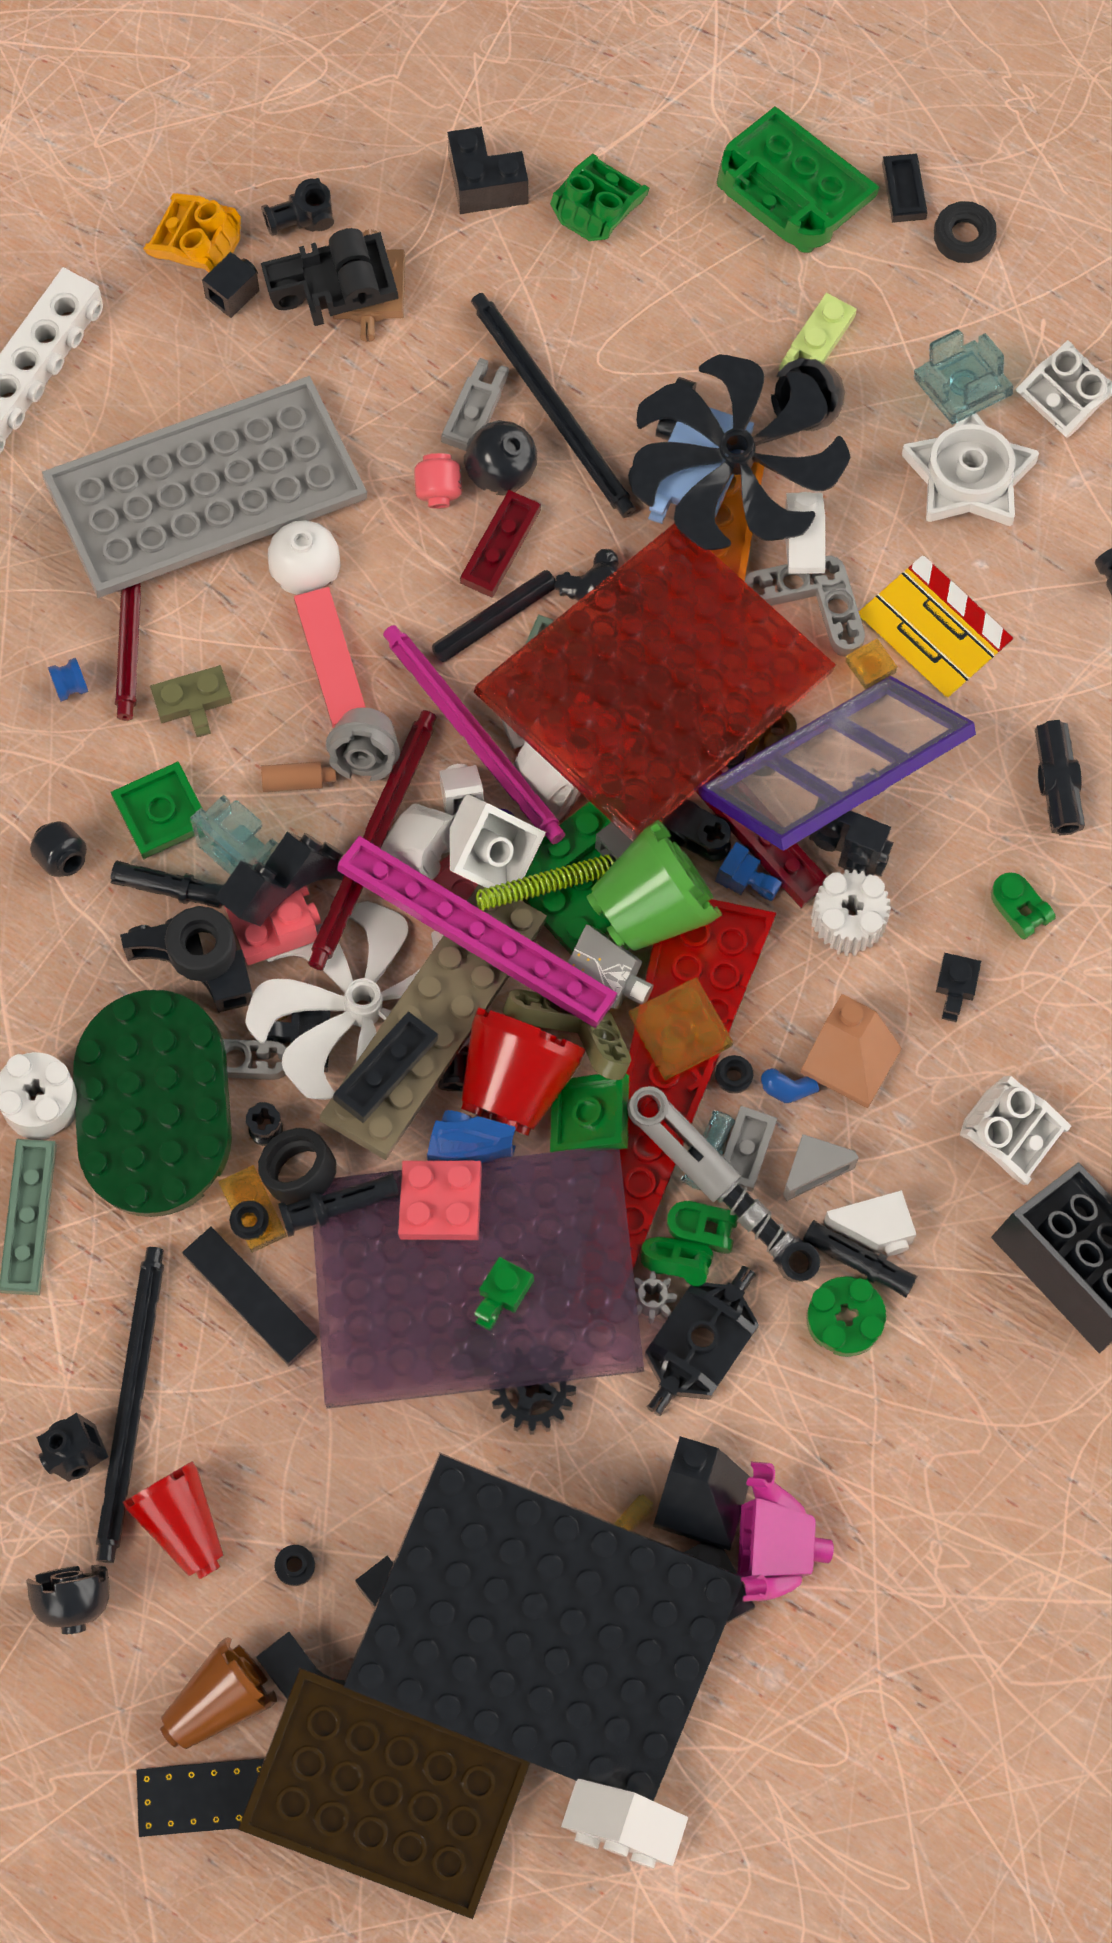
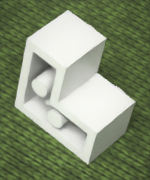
[561,1779,688,1869]

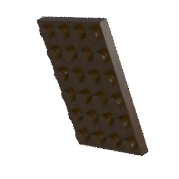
[238,1668,531,1919]

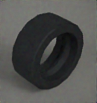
[258,1128,336,1205]

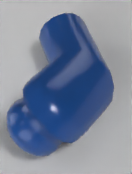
[761,1068,819,1103]

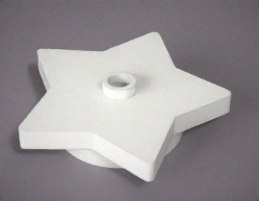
[902,409,1039,526]

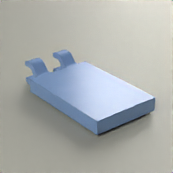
[648,407,754,524]

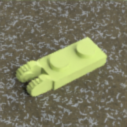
[779,293,857,371]

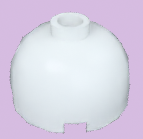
[268,520,341,595]

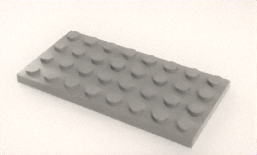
[42,376,367,598]

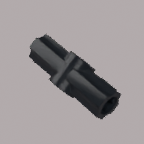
[1035,720,1085,836]

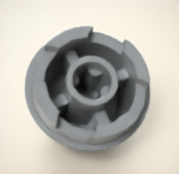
[326,708,400,781]

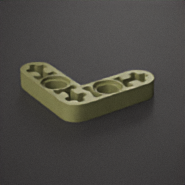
[503,989,631,1080]

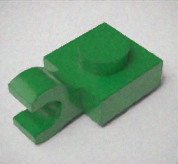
[474,1257,534,1331]

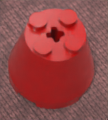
[461,1007,586,1136]

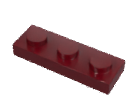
[460,490,541,598]

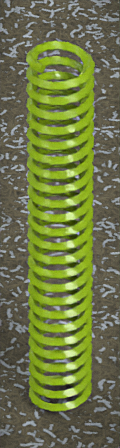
[476,854,614,911]

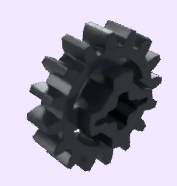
[490,1346,576,1435]

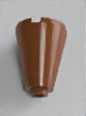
[160,1637,277,1749]

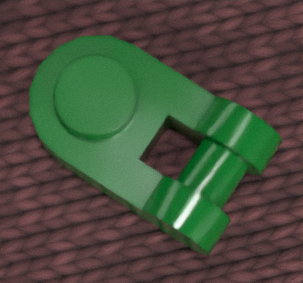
[991,873,1056,940]
[667,1201,739,1254]
[641,1237,714,1286]

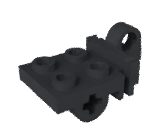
[261,228,399,326]

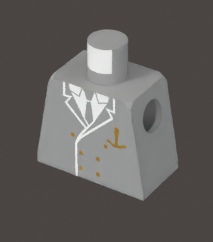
[568,924,654,1009]

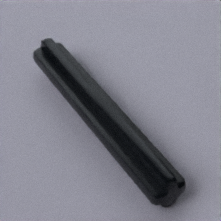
[432,570,556,662]

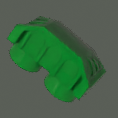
[550,153,650,241]

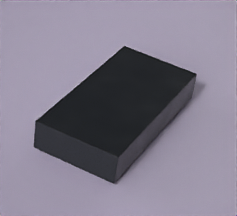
[882,153,928,223]

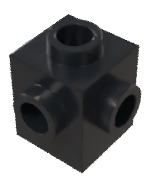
[36,1412,109,1482]

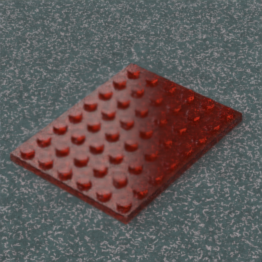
[474,523,836,841]

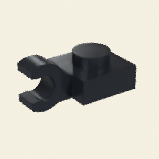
[936,952,982,1022]

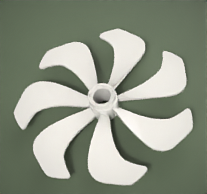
[245,901,470,1100]

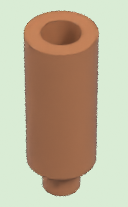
[261,761,336,792]

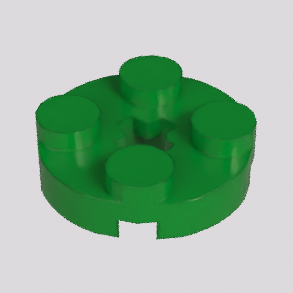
[806,1276,886,1357]

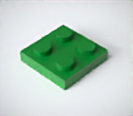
[111,761,211,860]
[550,1074,629,1158]

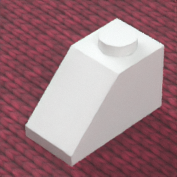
[785,492,825,574]
[439,764,484,815]
[824,1190,916,1256]

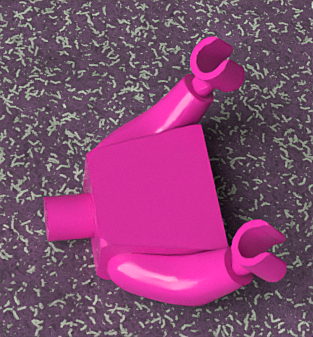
[737,1461,834,1602]

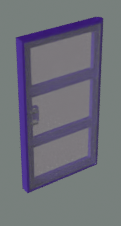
[698,676,976,851]

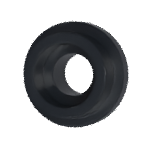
[715,1055,754,1094]
[229,1201,269,1240]
[274,1545,315,1586]

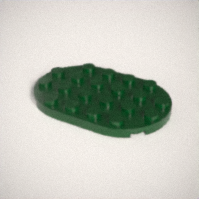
[73,990,232,1217]

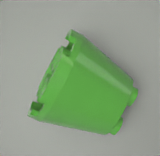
[586,820,722,951]

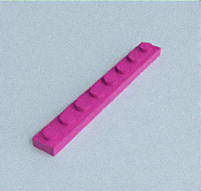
[338,836,617,1029]

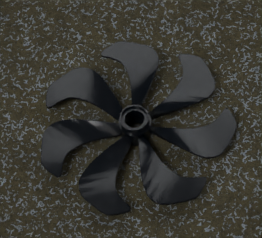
[631,354,851,550]

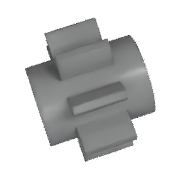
[627,1271,677,1324]

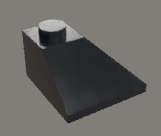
[653,1436,750,1551]

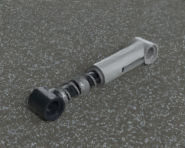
[627,1086,820,1283]

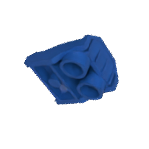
[427,1110,516,1165]

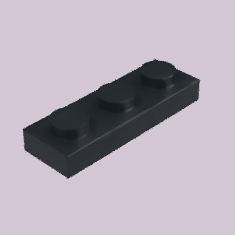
[333,1011,439,1123]

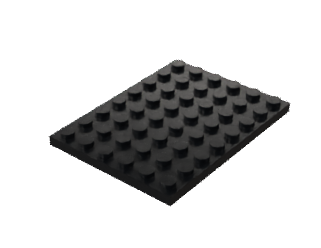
[343,1452,743,1801]

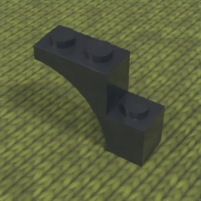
[215,831,344,927]
[120,917,253,1013]

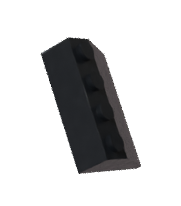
[991,1162,1112,1354]

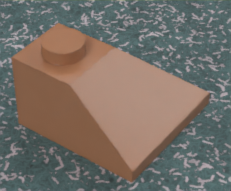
[800,994,902,1108]

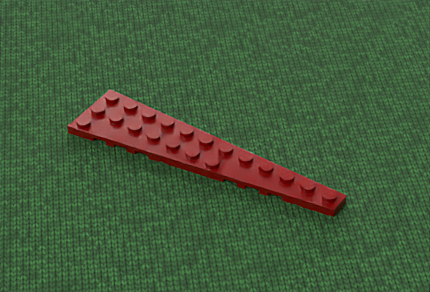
[569,899,777,1334]

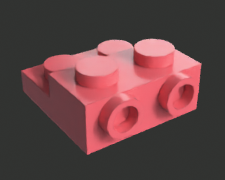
[224,885,321,966]

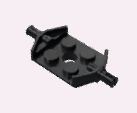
[644,1266,759,1416]

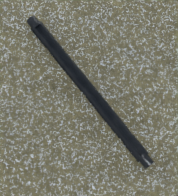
[471,293,636,518]
[96,1247,164,1563]

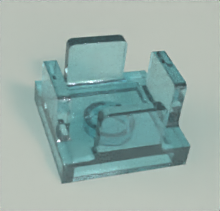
[914,329,1013,425]
[190,795,279,875]

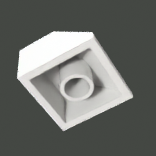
[450,794,546,893]

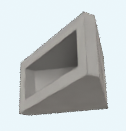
[783,1134,859,1201]

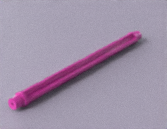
[383,625,565,844]

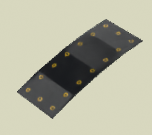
[136,1759,264,1837]

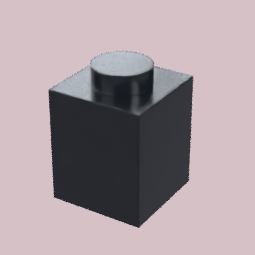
[202,252,260,318]

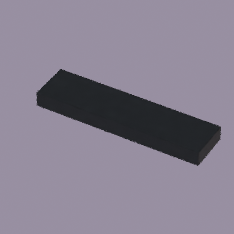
[182,1226,318,1367]

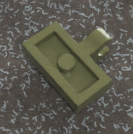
[150,665,232,737]

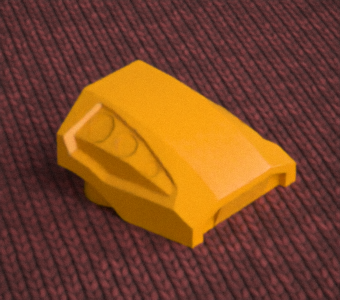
[143,193,241,273]

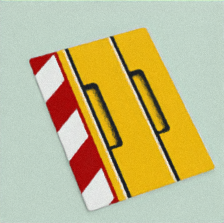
[858,556,1013,698]

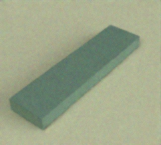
[0,1139,57,1296]

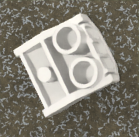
[1015,340,1112,438]
[513,715,597,821]
[381,804,455,880]
[960,1076,1071,1185]

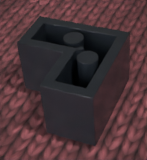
[447,127,528,214]

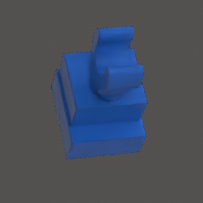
[715,842,782,902]

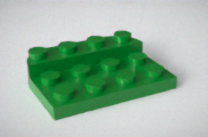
[716,106,880,253]
[523,790,646,955]

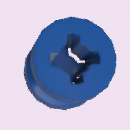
[48,658,89,702]

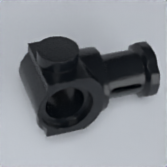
[261,178,334,236]

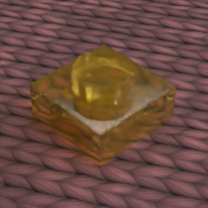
[845,638,898,690]

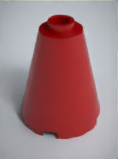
[123,1461,224,1579]

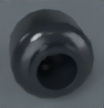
[30,821,87,877]

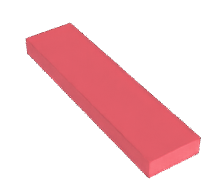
[294,587,366,728]

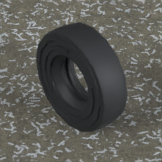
[934,201,997,263]

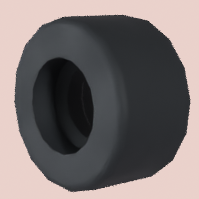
[165,906,237,982]

